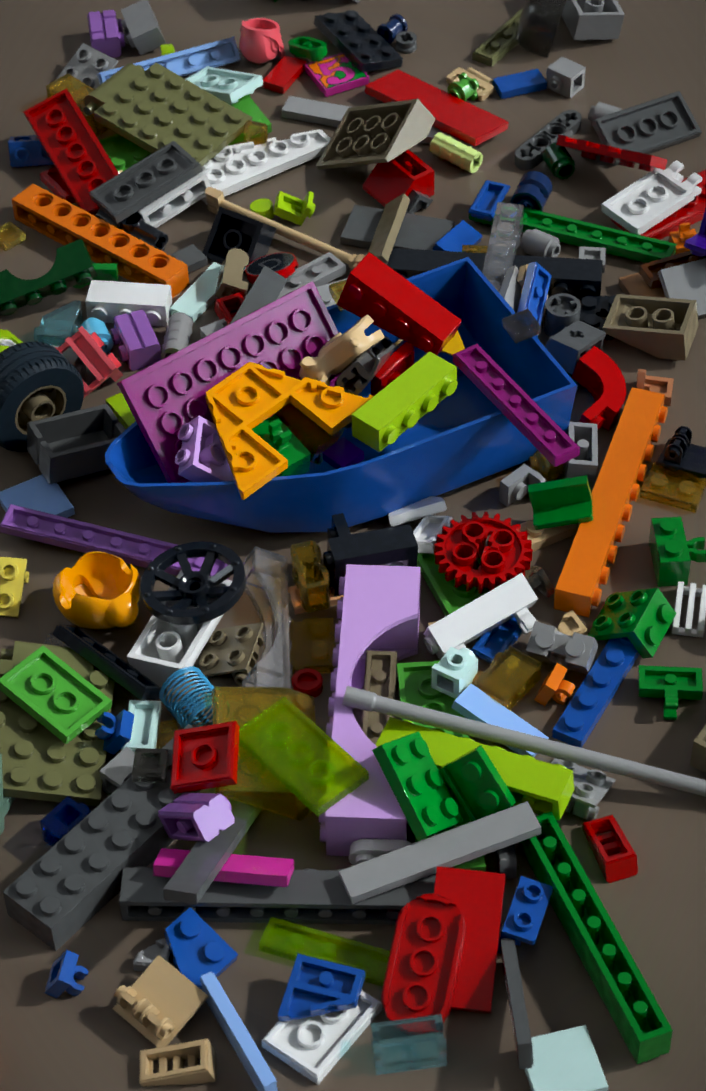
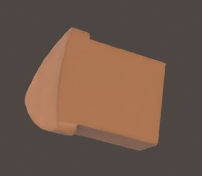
[636,369,674,406]

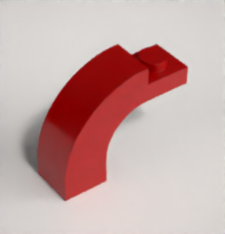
[571,346,626,431]

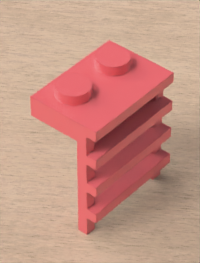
[55,326,123,399]

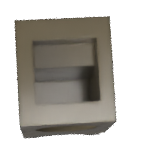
[215,248,249,298]

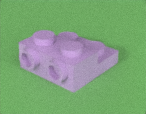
[175,416,235,482]

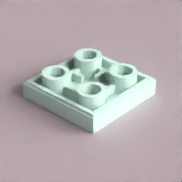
[524,1025,608,1091]

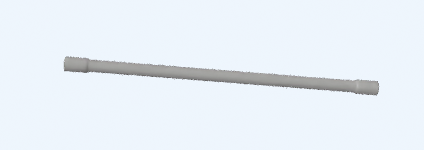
[342,686,706,797]

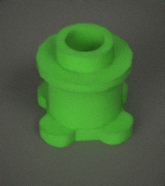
[447,73,479,101]

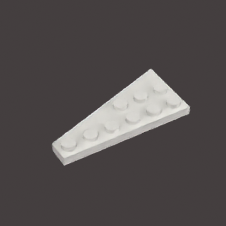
[202,129,331,204]

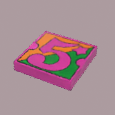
[305,53,369,97]

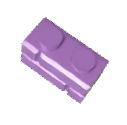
[87,10,125,58]
[110,309,162,371]
[158,792,235,842]

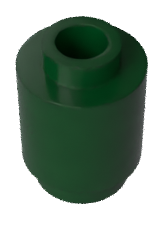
[542,143,575,179]

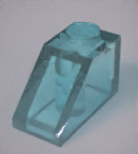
[34,300,83,348]

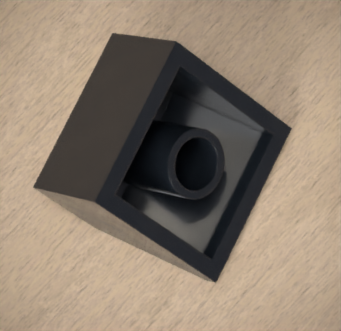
[203,207,277,273]

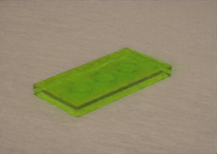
[239,696,369,817]

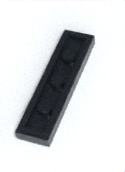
[52,625,161,700]

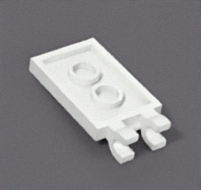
[602,160,702,235]

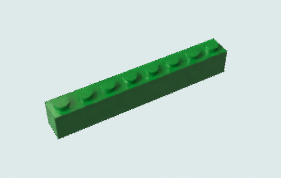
[519,811,673,1064]

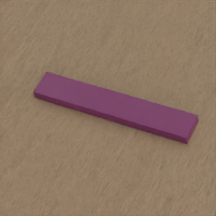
[453,344,580,467]

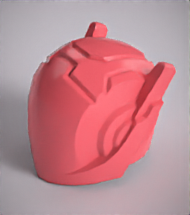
[239,18,285,64]

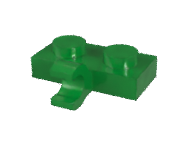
[638,665,703,720]

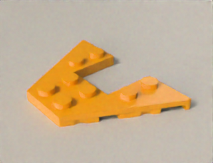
[205,362,374,500]

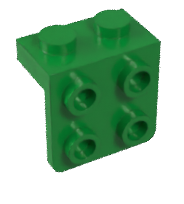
[588,588,677,659]

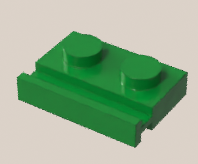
[439,745,517,822]

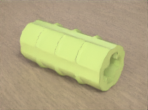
[429,132,483,173]

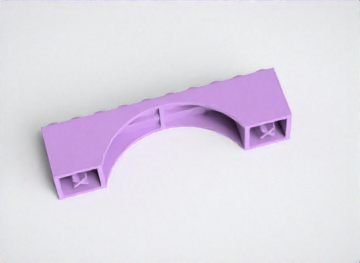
[319,564,420,856]

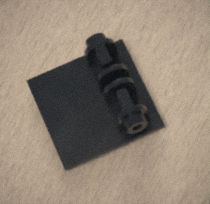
[656,426,706,478]

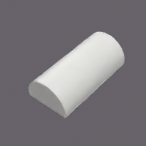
[127,570,232,689]

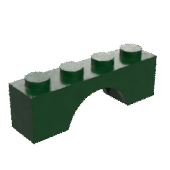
[0,239,98,316]

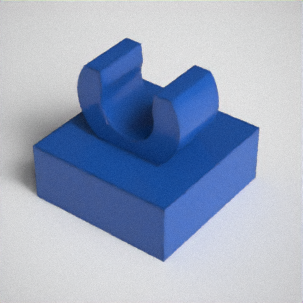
[95,709,135,755]
[44,950,89,999]

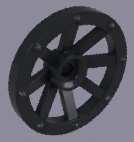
[140,541,246,625]

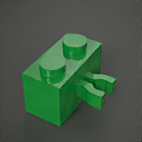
[252,414,311,477]
[649,517,706,587]

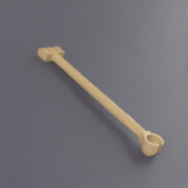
[205,187,366,271]

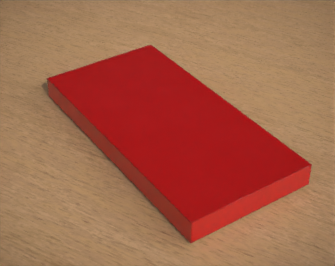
[434,866,506,1014]

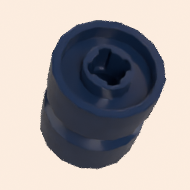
[510,171,553,211]

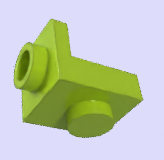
[273,191,316,226]

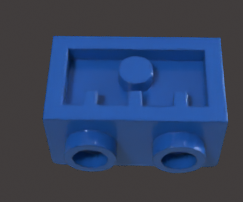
[8,135,53,167]
[498,876,553,954]

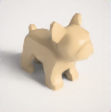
[299,314,385,386]

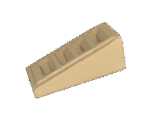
[140,1038,217,1086]

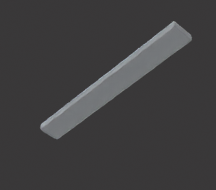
[281,96,473,148]

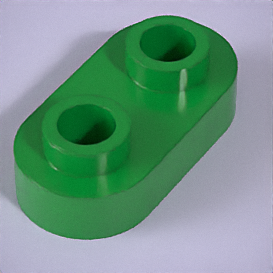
[288,36,328,62]

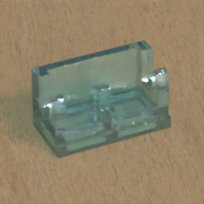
[371,1014,447,1075]

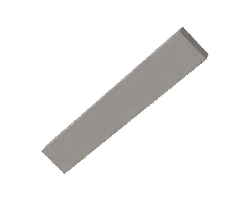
[339,801,542,904]

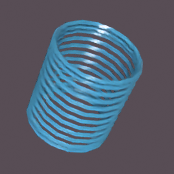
[159,666,230,729]

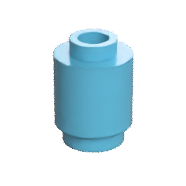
[81,318,113,354]

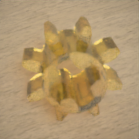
[529,450,565,482]

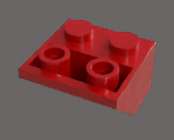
[363,149,434,207]

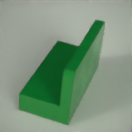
[528,475,593,530]

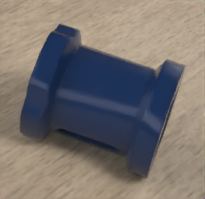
[377,14,408,44]

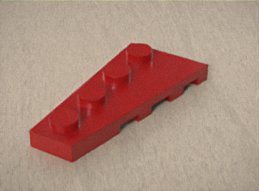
[556,134,667,172]

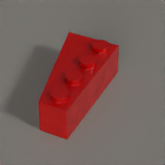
[336,252,462,355]

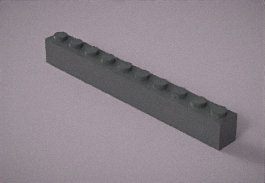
[119,866,436,925]

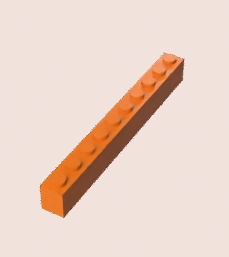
[554,387,668,617]

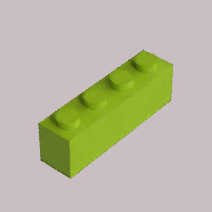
[352,352,458,452]

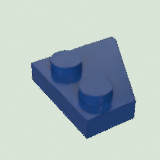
[164,907,238,990]
[277,954,366,1022]

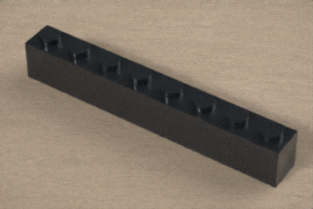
[387,248,603,300]

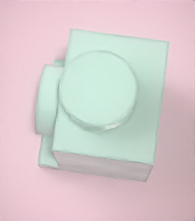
[431,647,478,699]

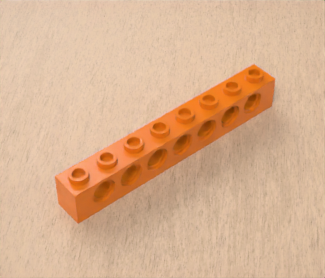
[12,184,189,298]

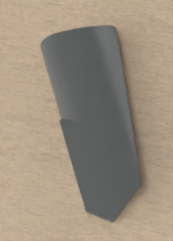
[336,336,404,395]

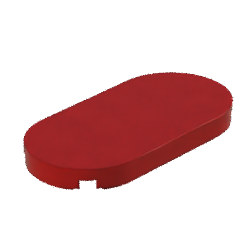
[381,893,466,1034]

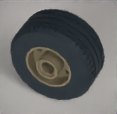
[0,342,84,452]

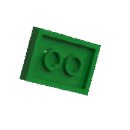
[372,731,464,841]

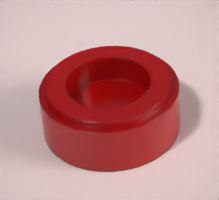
[291,668,323,700]

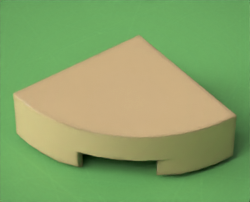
[557,610,588,636]

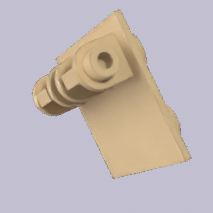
[113,955,209,1047]

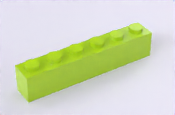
[375,717,574,821]

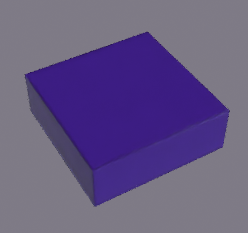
[322,437,365,469]

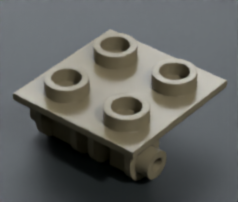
[194,622,264,685]

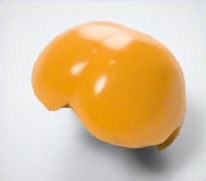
[52,551,141,629]

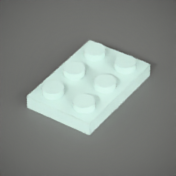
[186,66,263,104]

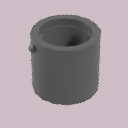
[544,293,581,338]

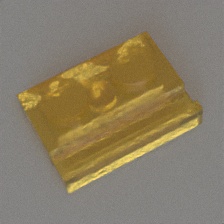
[640,461,706,513]
[289,618,335,674]

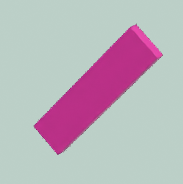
[153,848,294,887]

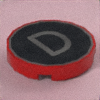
[245,252,298,284]

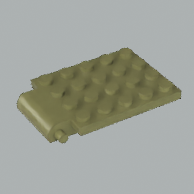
[83,63,252,167]
[0,641,115,807]

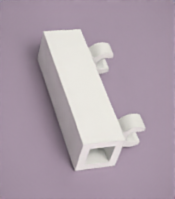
[423,573,538,660]

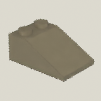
[603,294,699,361]

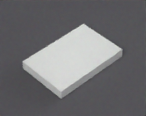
[261,989,382,1085]

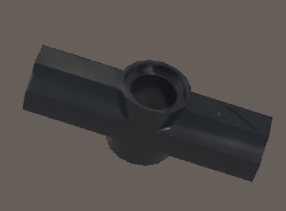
[96,207,168,251]

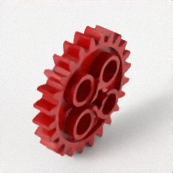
[434,512,533,594]

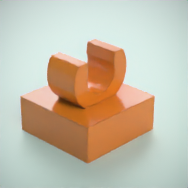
[669,223,697,255]
[534,663,576,706]

